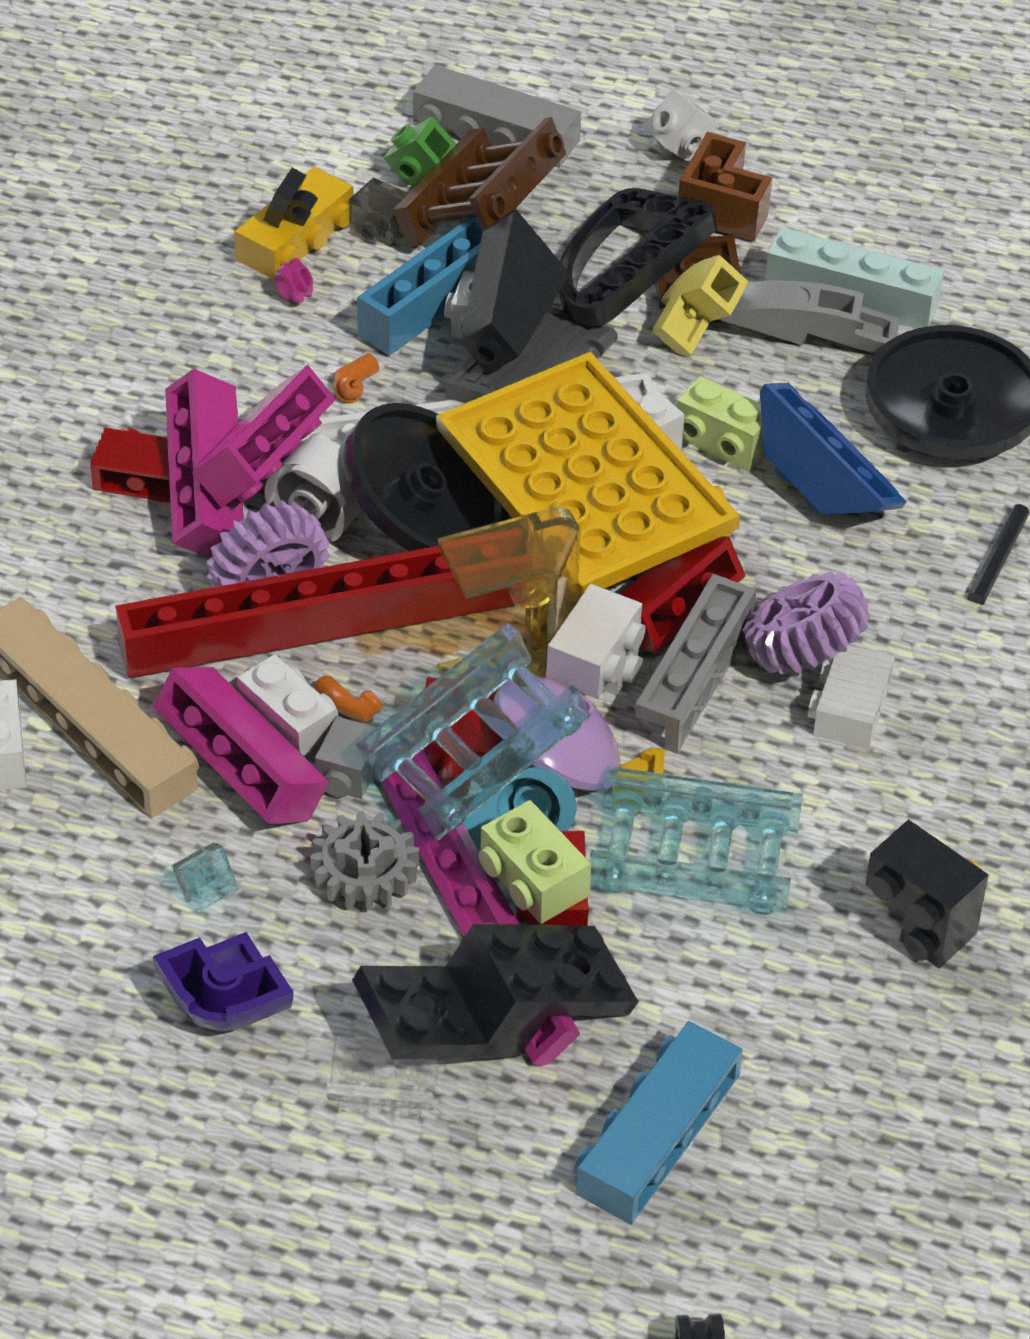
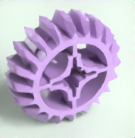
[206,500,330,588]
[743,572,871,674]

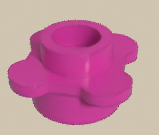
[275,258,313,304]

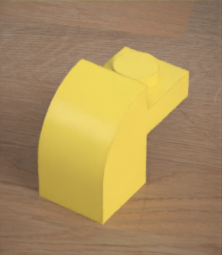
[652,255,749,357]

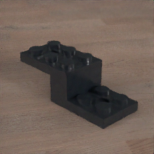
[352,924,639,1060]

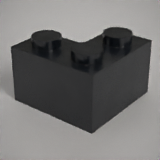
[865,819,989,969]

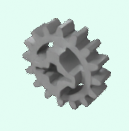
[310,811,419,910]

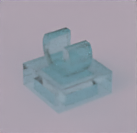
[172,842,239,913]

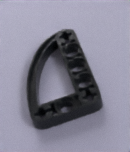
[559,188,717,327]

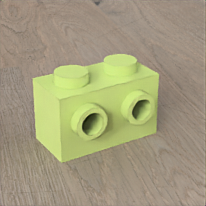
[676,376,765,472]
[478,800,591,924]

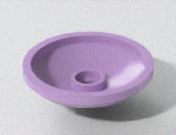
[494,676,620,790]

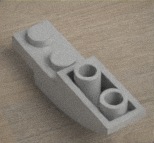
[720,280,900,354]

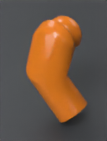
[334,353,379,403]
[315,675,383,723]

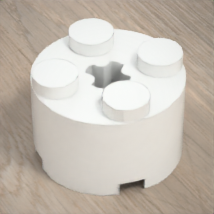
[265,433,362,542]

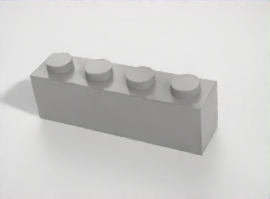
[413,65,581,168]

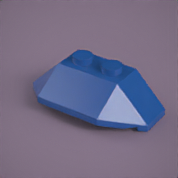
[760,382,907,515]

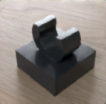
[263,167,318,228]

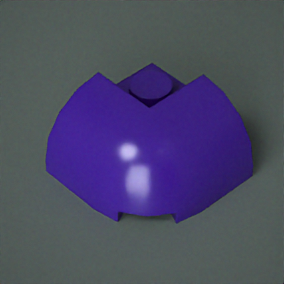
[153,932,294,1031]

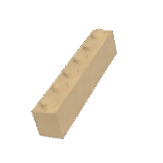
[0,597,199,819]

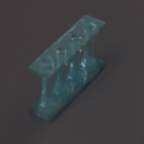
[356,623,591,841]
[589,766,803,915]

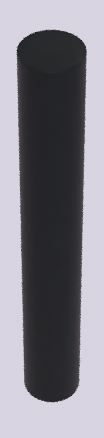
[967,504,1030,605]

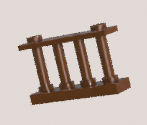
[393,117,566,247]

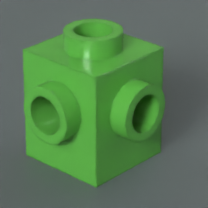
[384,116,456,187]

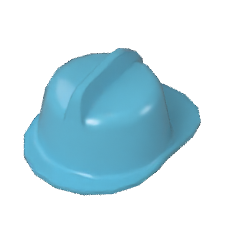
[461,767,577,851]

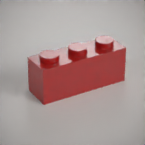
[619,536,746,652]

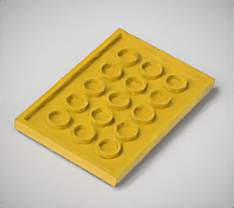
[436,351,740,598]

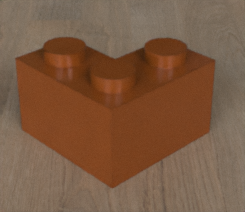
[678,132,773,241]

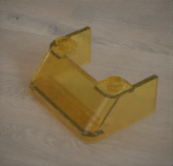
[437,507,581,690]

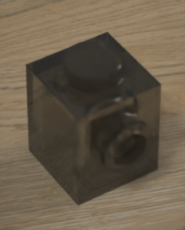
[349,177,408,247]

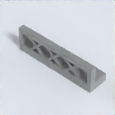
[635,574,756,754]

